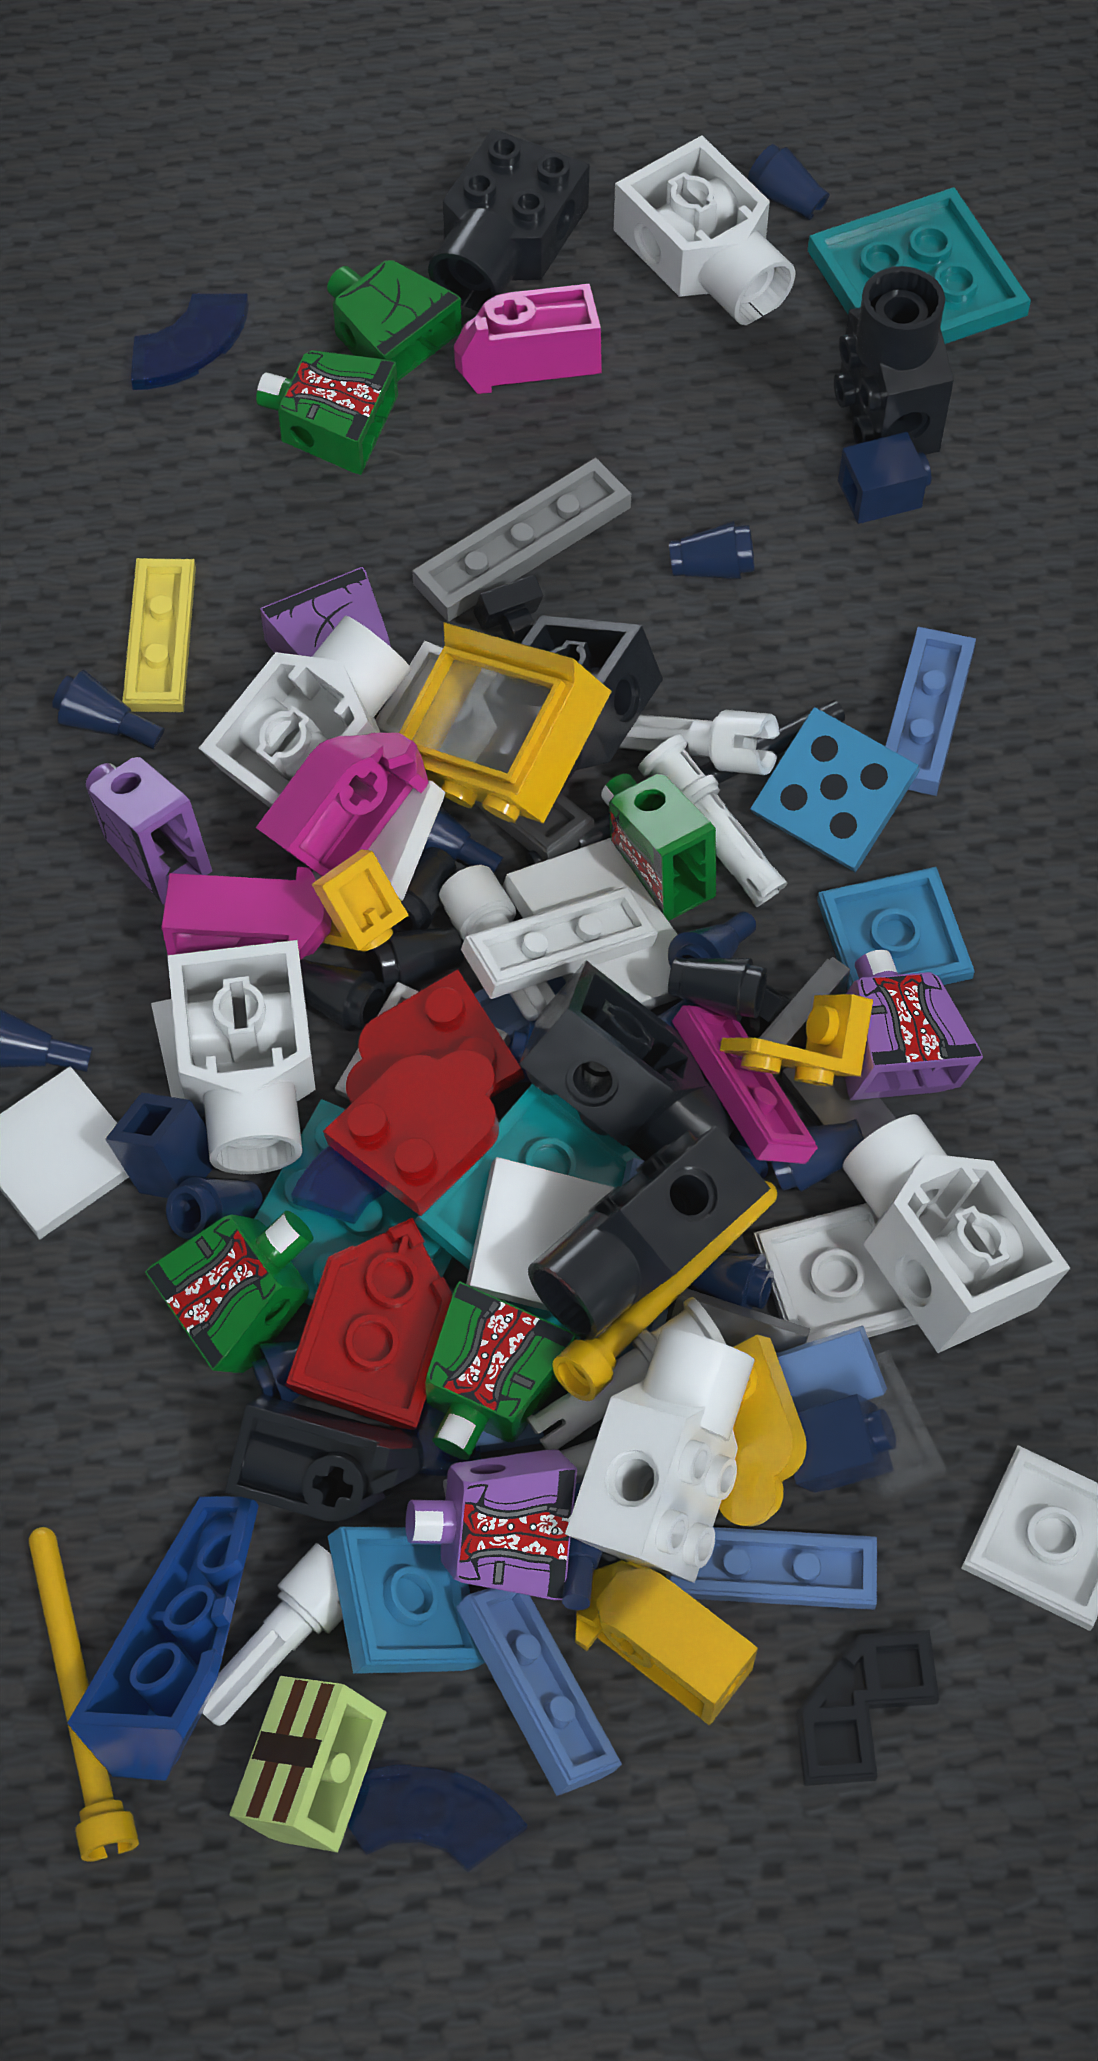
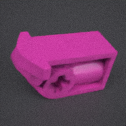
[454,283,602,394]
[256,733,429,877]
[162,867,332,960]

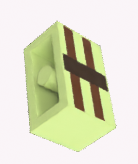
[229,1676,386,1853]

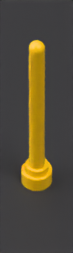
[552,1181,777,1401]
[29,1527,139,1862]

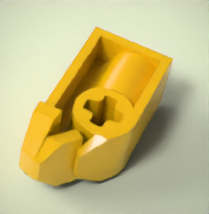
[575,1560,758,1726]

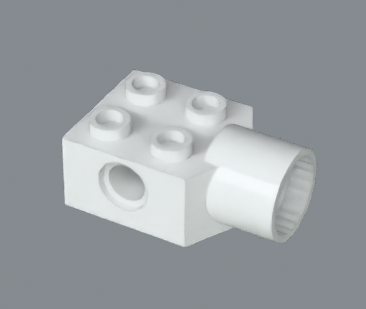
[614,135,795,325]
[199,616,411,808]
[167,940,316,1174]
[843,1114,1070,1353]
[565,1328,755,1583]

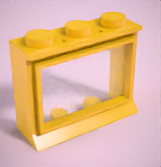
[399,622,612,824]

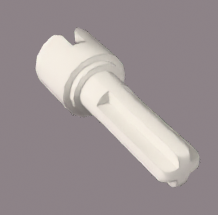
[618,710,780,775]
[439,865,555,1021]
[203,1543,343,1726]

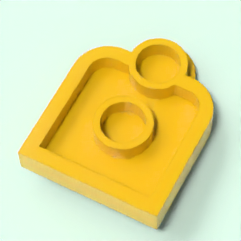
[719,1335,807,1527]

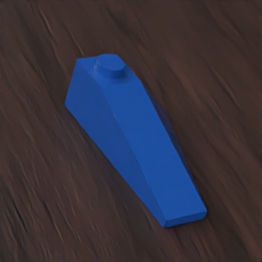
[67,1497,259,1781]

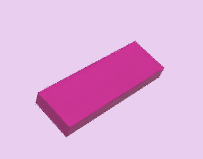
[672,1005,818,1164]

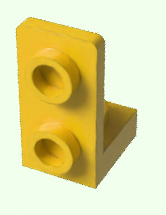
[311,849,408,951]
[720,994,873,1086]

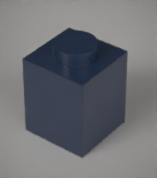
[838,432,931,524]
[105,1092,214,1198]
[794,1394,896,1493]

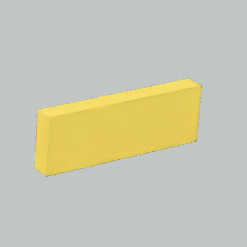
[123,558,196,712]

